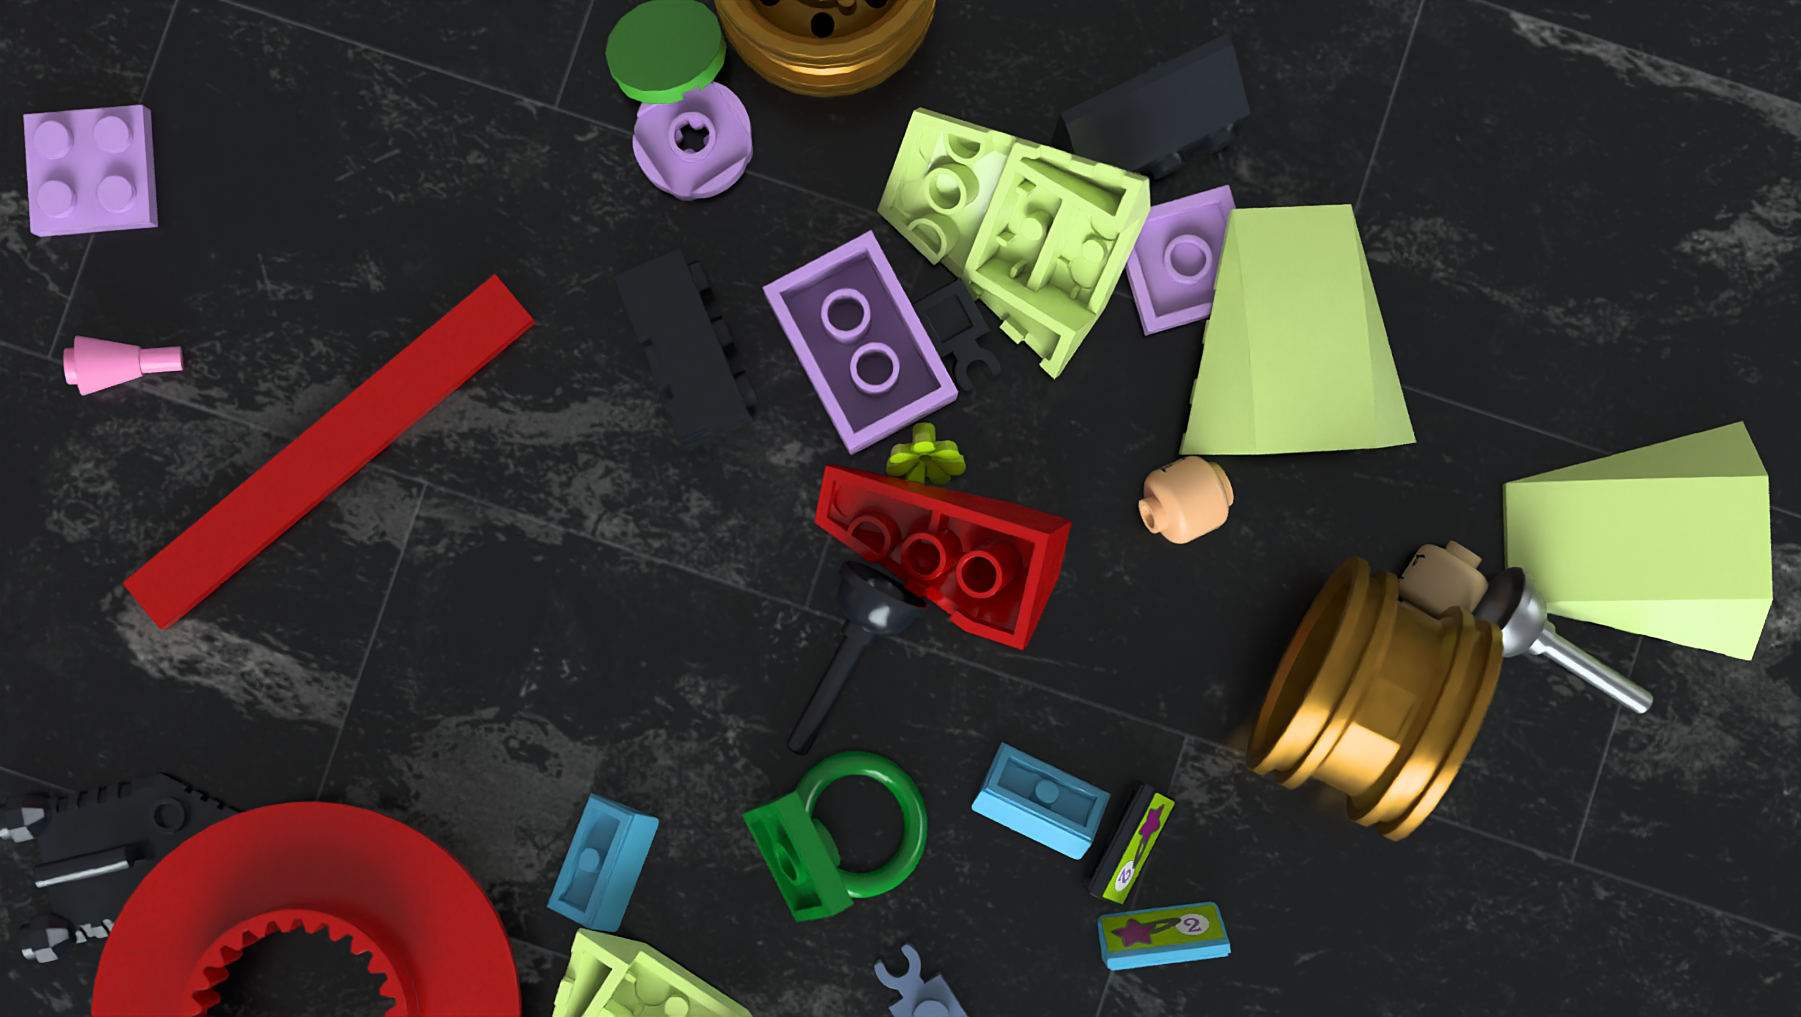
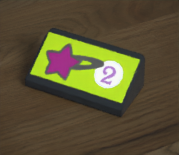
[1083,780,1176,906]

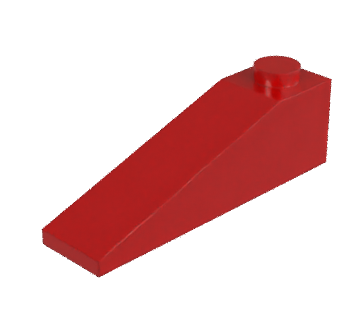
[814,464,1072,650]

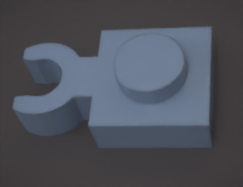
[875,941,969,1017]

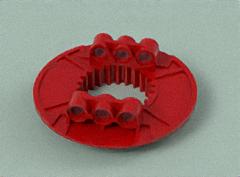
[91,801,522,1017]

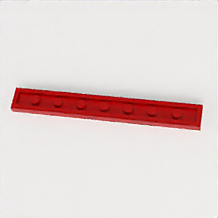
[122,274,536,630]

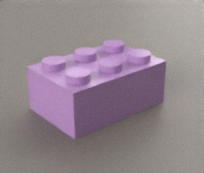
[763,231,958,456]

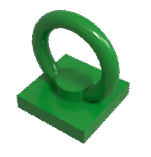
[742,751,928,923]

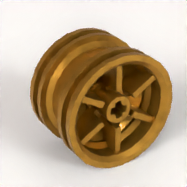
[714,0,936,97]
[1246,555,1504,841]

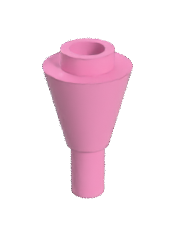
[63,336,183,396]

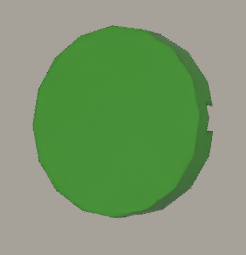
[605,0,727,104]

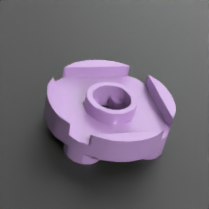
[633,81,753,201]

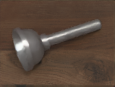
[1472,567,1653,713]

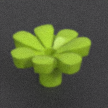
[886,422,966,484]

